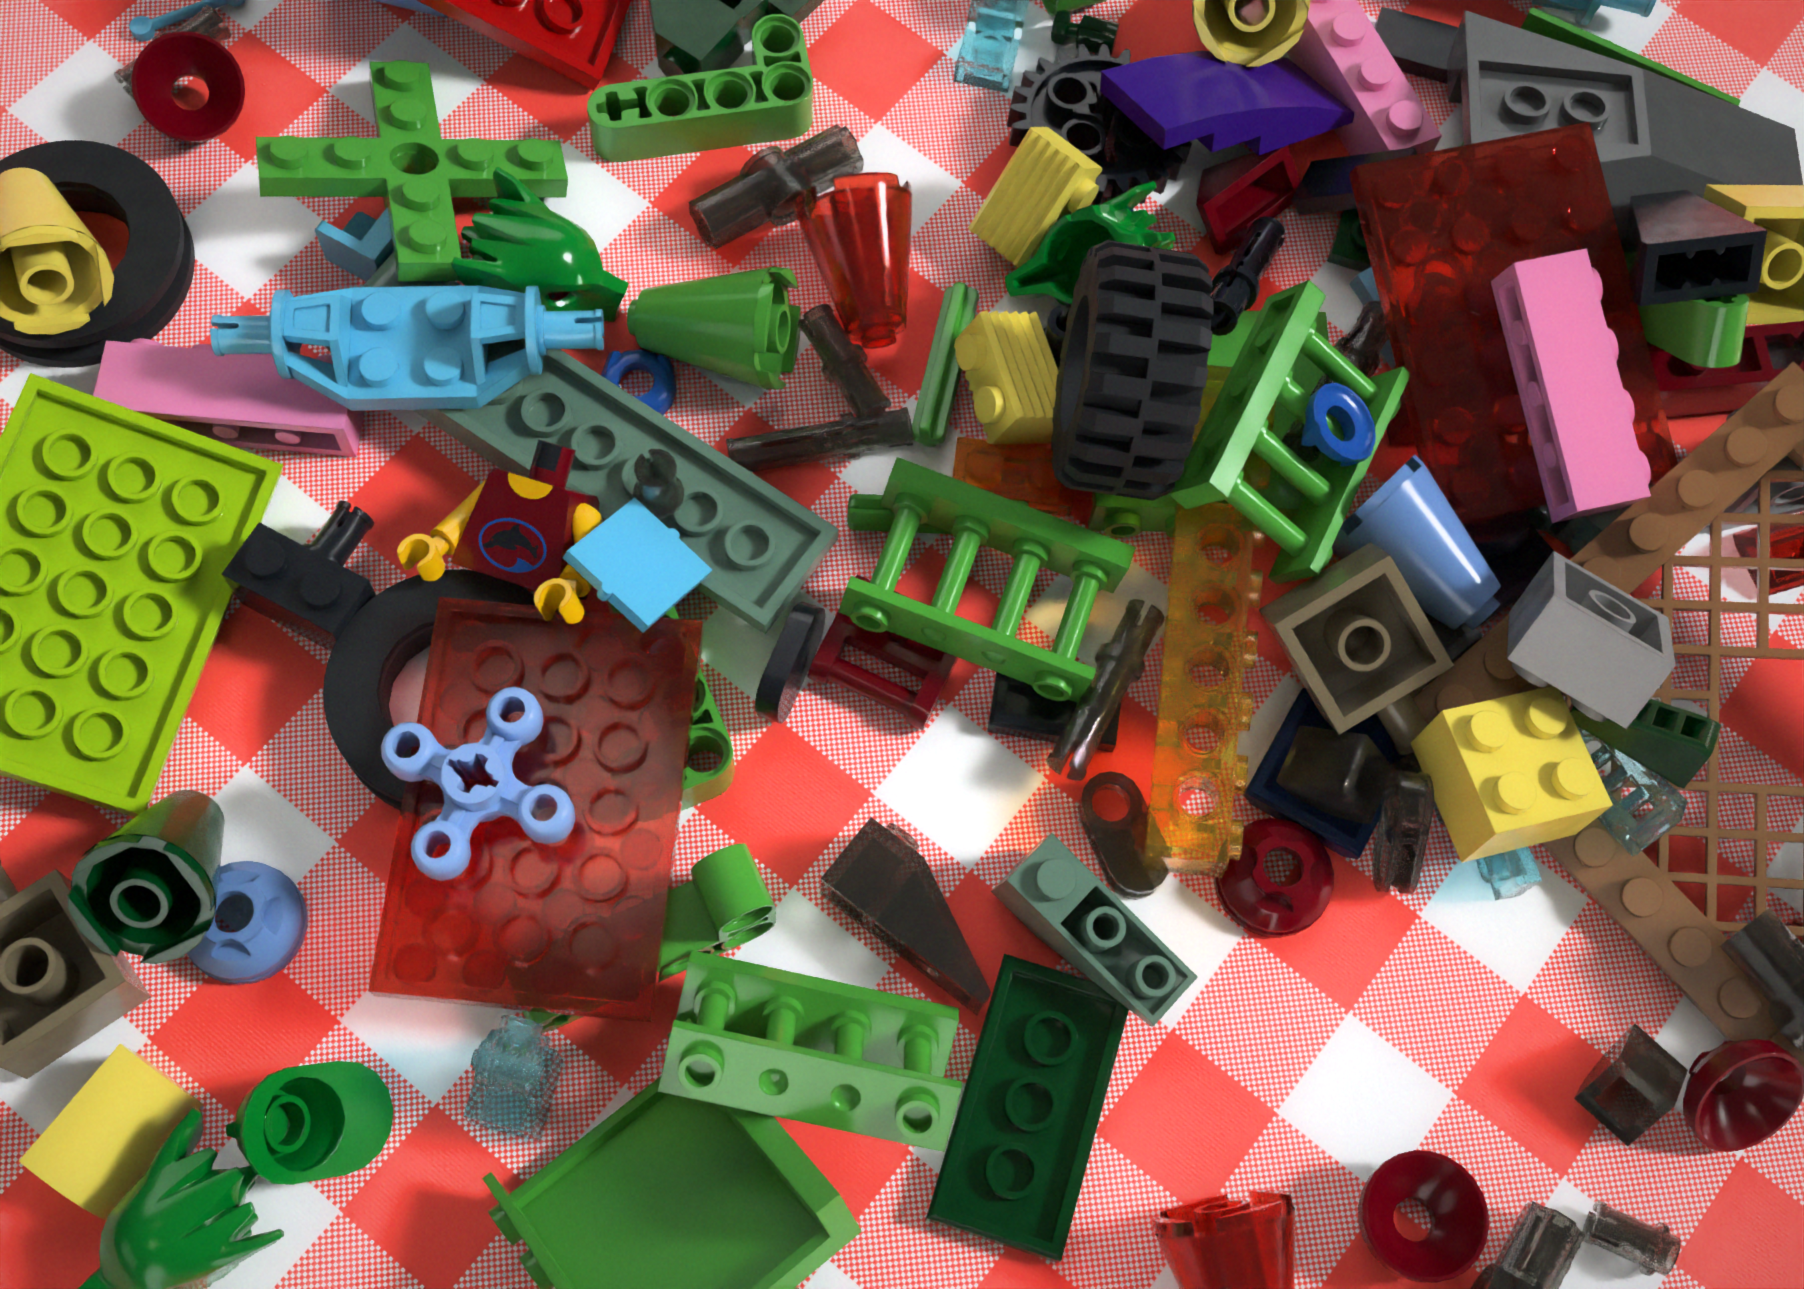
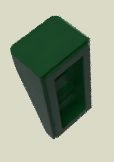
[1569,699,1721,789]

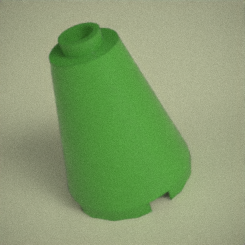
[627,266,801,390]

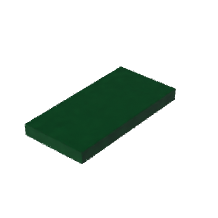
[925,954,1129,1263]

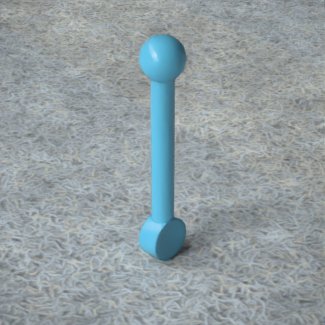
[129,0,246,42]

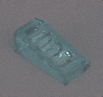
[1577,726,1688,856]

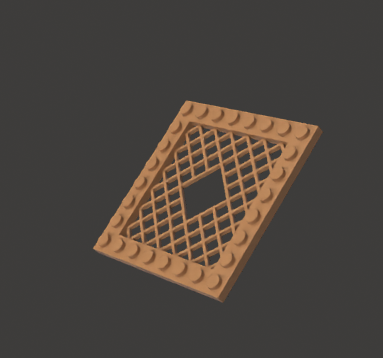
[1413,361,1804,1068]

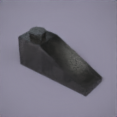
[820,817,991,1016]

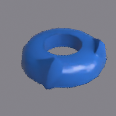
[601,349,677,415]
[1301,383,1376,466]

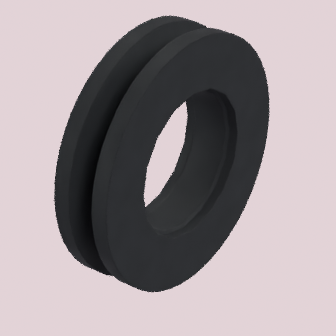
[0,140,195,368]
[323,569,582,820]

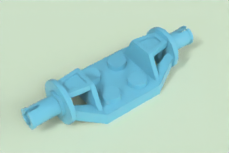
[210,285,604,411]

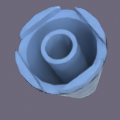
[1332,454,1501,630]

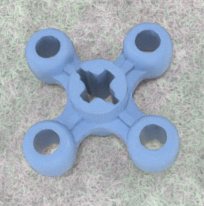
[381,687,576,881]

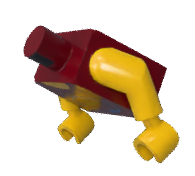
[397,439,603,624]

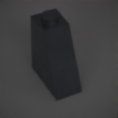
[1624,190,1767,306]

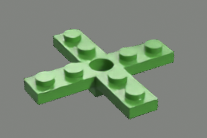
[255,60,568,281]

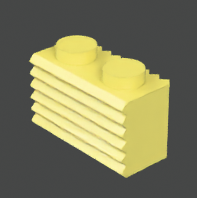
[968,127,1102,268]
[954,310,1059,444]

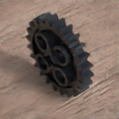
[1007,44,1192,205]

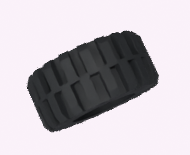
[1051,240,1213,501]

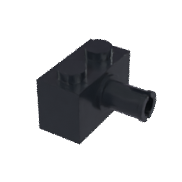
[222,500,376,652]

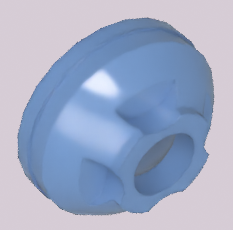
[187,861,308,985]

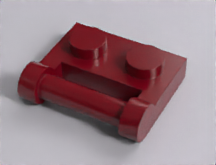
[807,574,959,731]

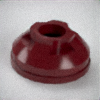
[131,31,245,142]
[1213,818,1334,938]
[1683,1039,1804,1152]
[1358,1150,1489,1283]

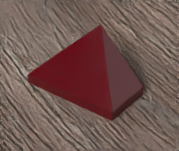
[1196,145,1301,255]

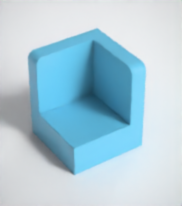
[314,208,394,281]

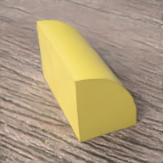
[19,1043,203,1220]

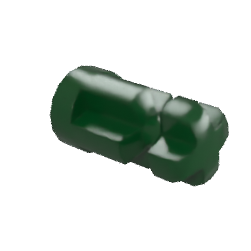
[1051,10,1120,57]

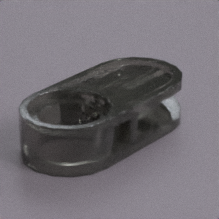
[1372,770,1434,895]
[1077,771,1170,900]

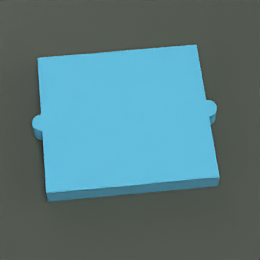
[563,497,712,633]

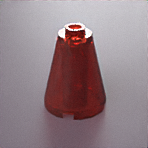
[794,172,913,349]
[1152,1190,1295,1289]

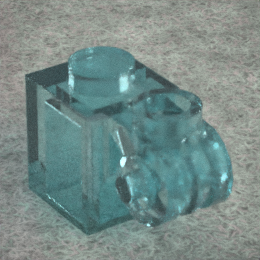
[463,1015,564,1142]

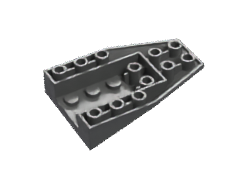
[1447,10,1803,248]

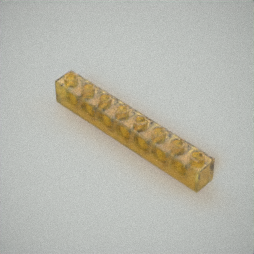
[1143,365,1276,878]

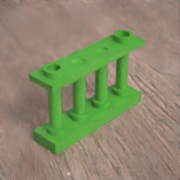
[1169,280,1411,585]
[838,457,1136,703]
[658,950,962,1152]

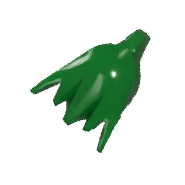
[451,167,629,322]
[1005,181,1176,306]
[77,1108,284,1289]

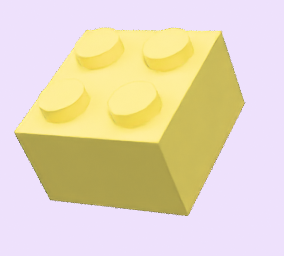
[1703,184,1804,324]
[1411,686,1613,863]

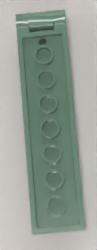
[325,252,839,634]

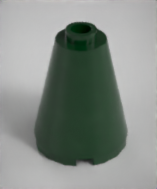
[67,790,225,964]

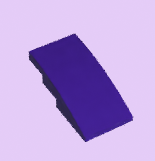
[1100,51,1354,156]

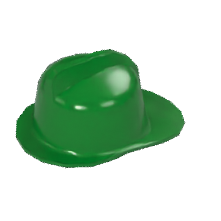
[225,1061,394,1185]

